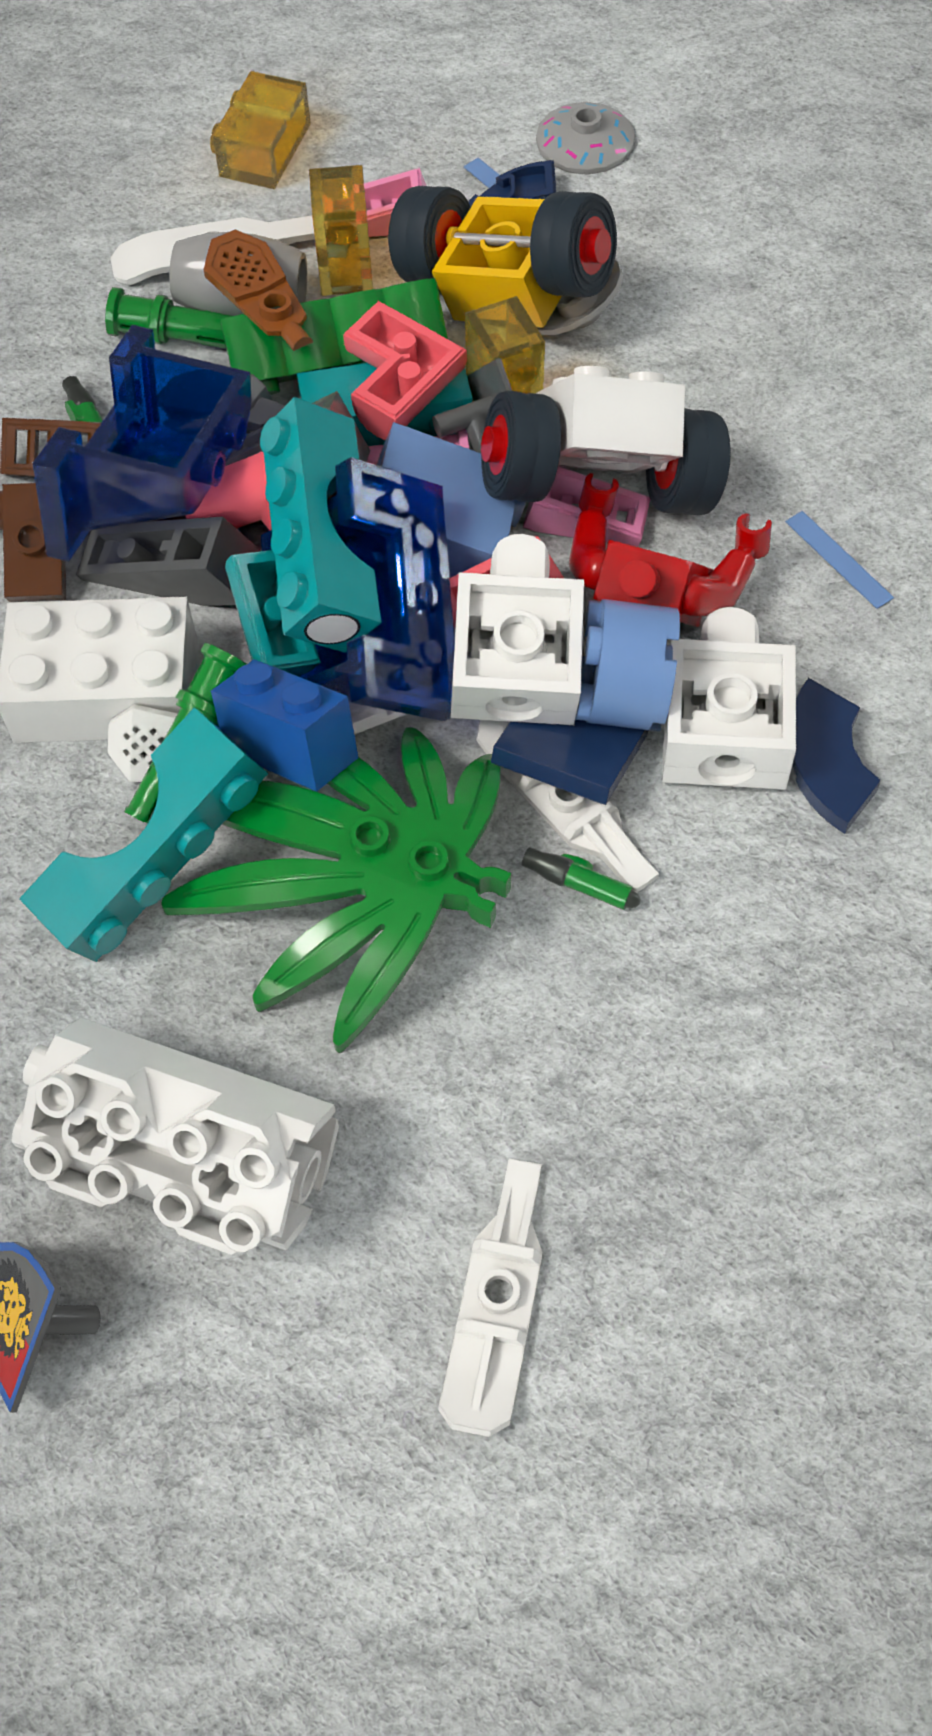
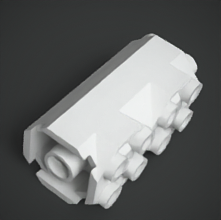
[12,1017,339,1255]

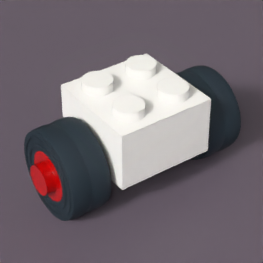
[481,366,731,516]

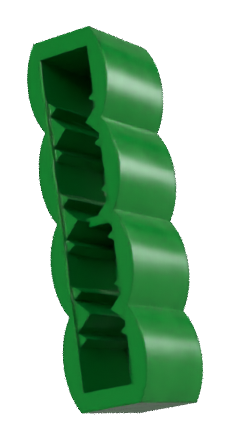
[221,278,448,395]

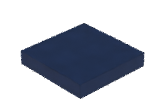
[491,720,649,805]

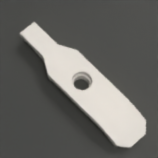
[110,215,317,286]
[476,720,659,893]
[438,1158,543,1437]

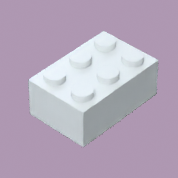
[0,597,198,743]

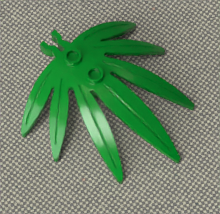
[161,727,511,1053]

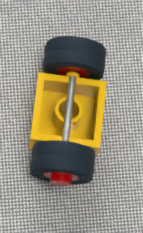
[388,186,617,328]

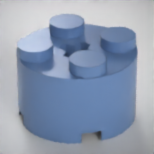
[575,599,680,732]

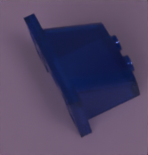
[32,325,251,562]
[261,457,455,721]

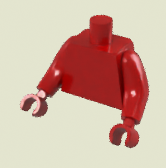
[569,473,772,627]

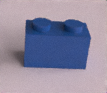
[211,659,359,792]

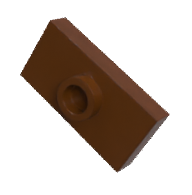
[2,482,66,602]

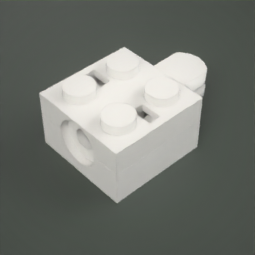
[451,534,584,725]
[662,607,796,790]

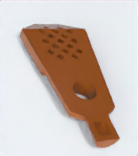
[203,229,313,351]

